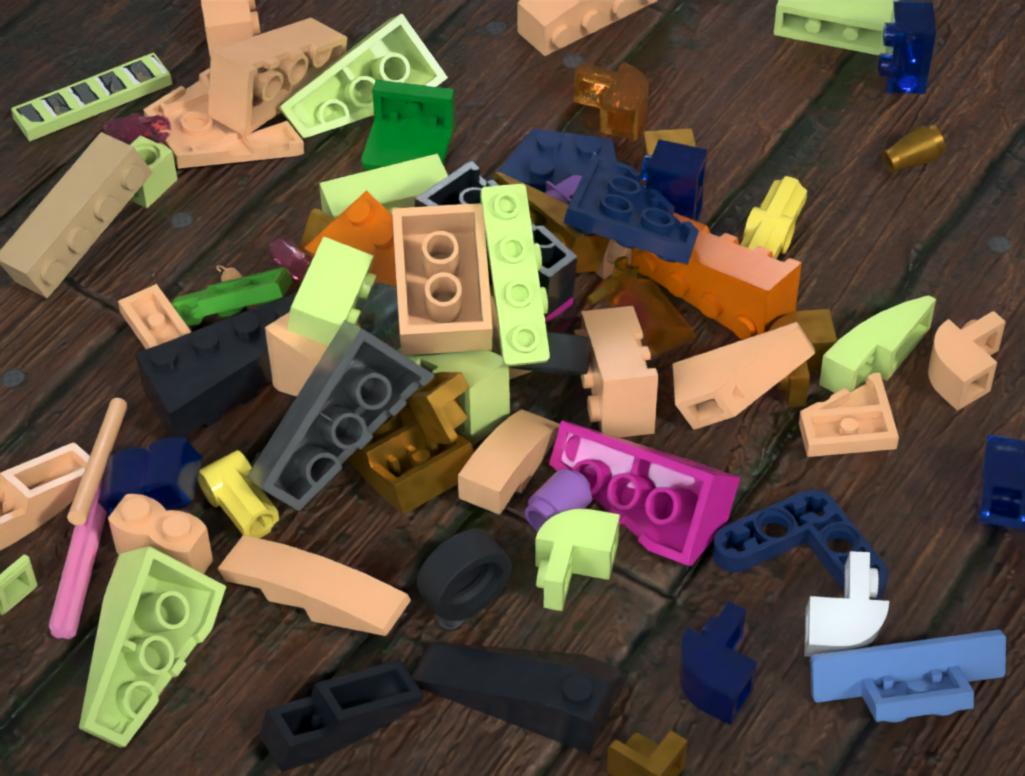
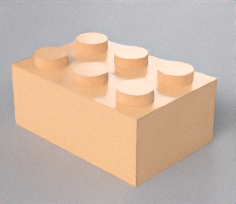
[392,203,493,355]

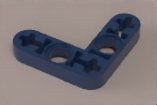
[713,489,888,600]

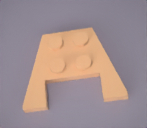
[143,68,304,169]

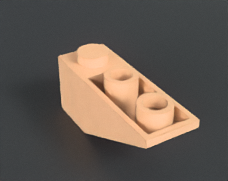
[673,322,815,430]

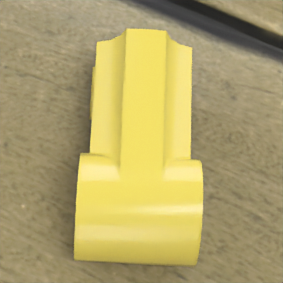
[196,450,279,538]

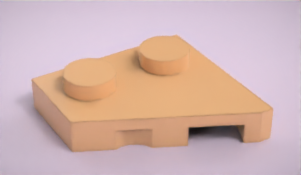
[799,373,899,457]

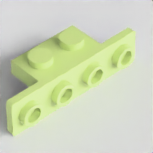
[480,184,550,366]

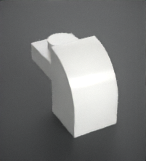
[804,551,889,657]

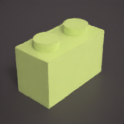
[287,236,377,346]

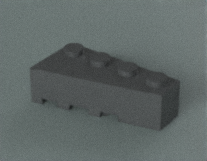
[247,320,435,511]

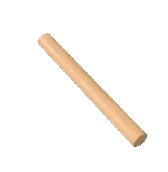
[67,398,127,526]

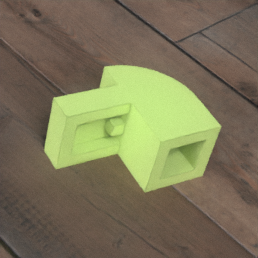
[535,509,620,611]

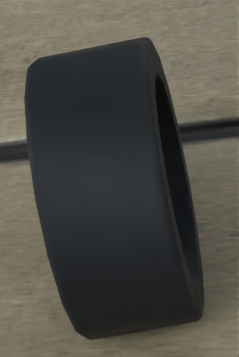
[509,332,591,375]
[417,529,512,621]

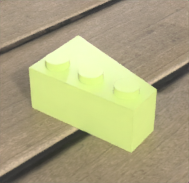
[384,331,510,447]

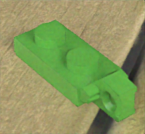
[171,267,293,326]

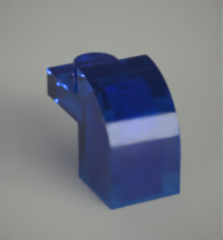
[974,435,1025,533]
[679,602,758,725]

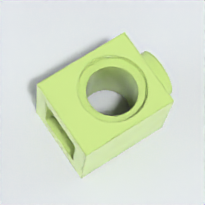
[130,135,178,208]

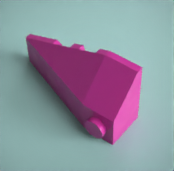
[549,421,740,566]

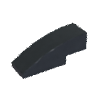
[259,660,424,772]

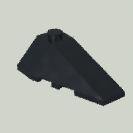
[411,642,629,754]

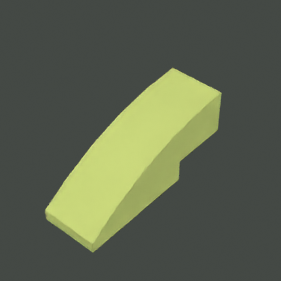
[819,295,936,393]

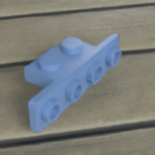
[810,630,1006,722]

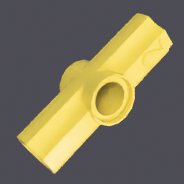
[741,176,807,259]

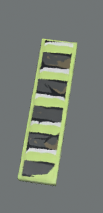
[11,52,172,141]

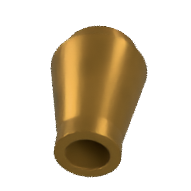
[882,124,946,173]

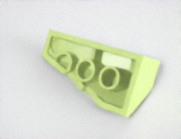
[278,14,448,139]
[79,546,226,748]

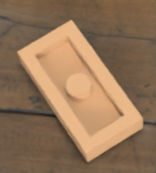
[118,284,191,349]

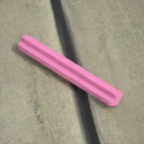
[48,478,112,639]

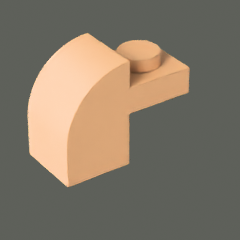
[928,311,1006,411]

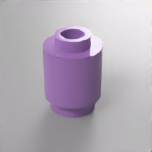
[525,469,592,532]

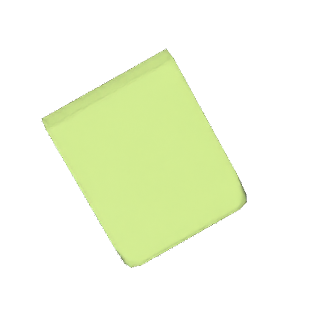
[0,554,38,615]

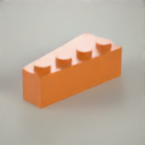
[304,190,398,309]
[631,212,802,340]

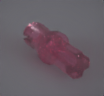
[103,113,171,144]
[268,237,313,284]

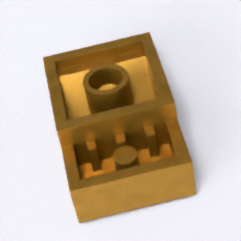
[347,400,474,515]

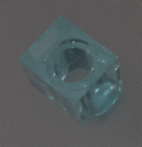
[356,282,401,350]

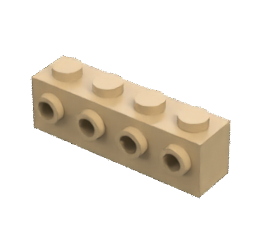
[0,132,153,299]

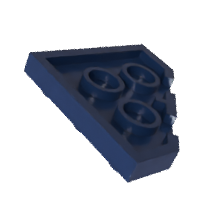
[563,153,699,265]

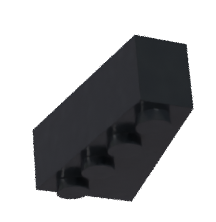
[415,160,577,318]
[136,292,298,448]

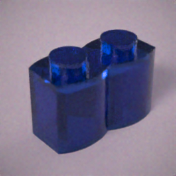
[97,437,202,515]

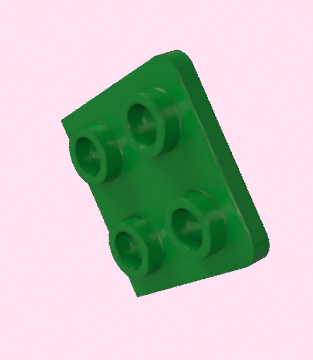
[361,79,456,170]

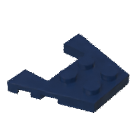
[491,128,617,193]

